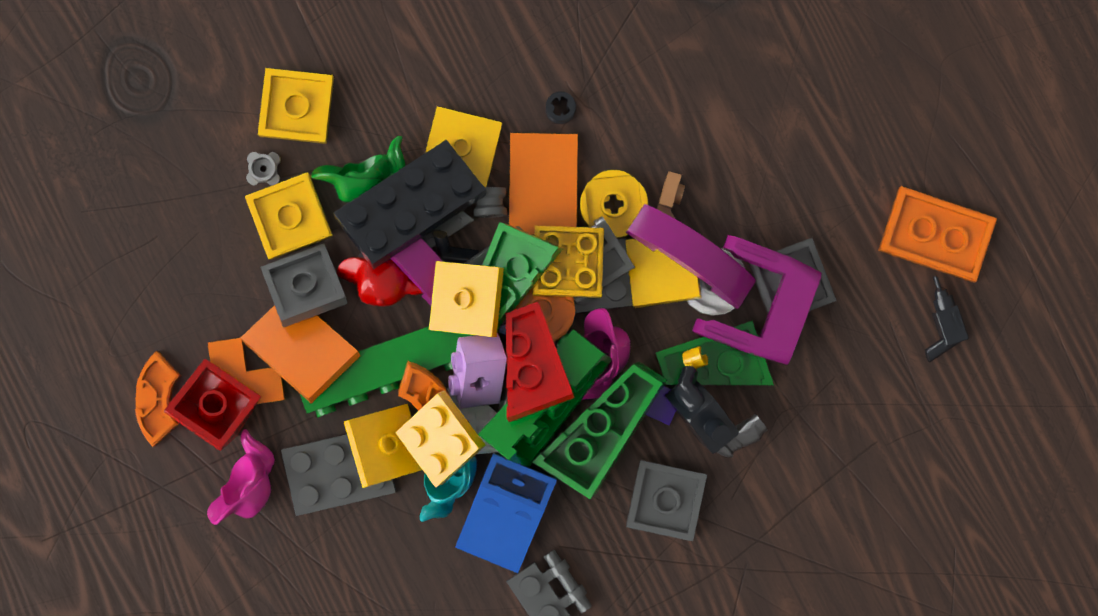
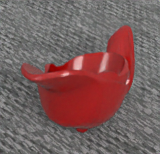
[336,257,423,307]

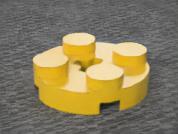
[580,170,648,238]

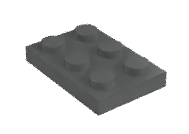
[281,434,396,516]

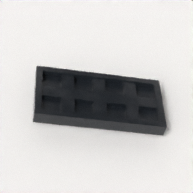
[334,140,486,269]

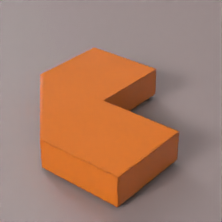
[208,338,286,404]

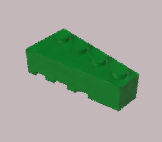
[478,329,612,467]
[533,362,668,499]

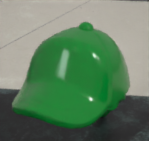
[311,136,405,203]

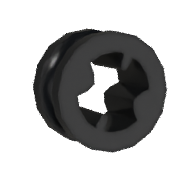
[545,92,576,124]

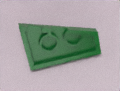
[482,222,563,330]
[655,321,774,385]

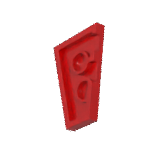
[506,302,575,422]

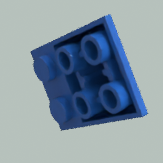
[455,453,557,573]

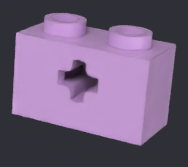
[448,333,507,409]

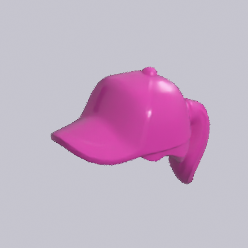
[582,308,630,400]
[207,429,275,525]

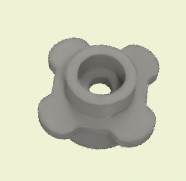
[246,152,281,186]

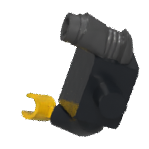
[665,346,768,457]

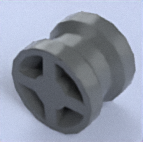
[474,187,507,218]

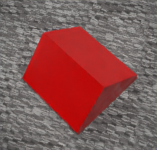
[164,359,261,451]

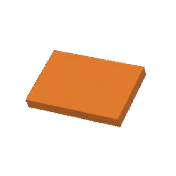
[509,133,578,235]
[878,186,997,283]
[241,305,360,403]

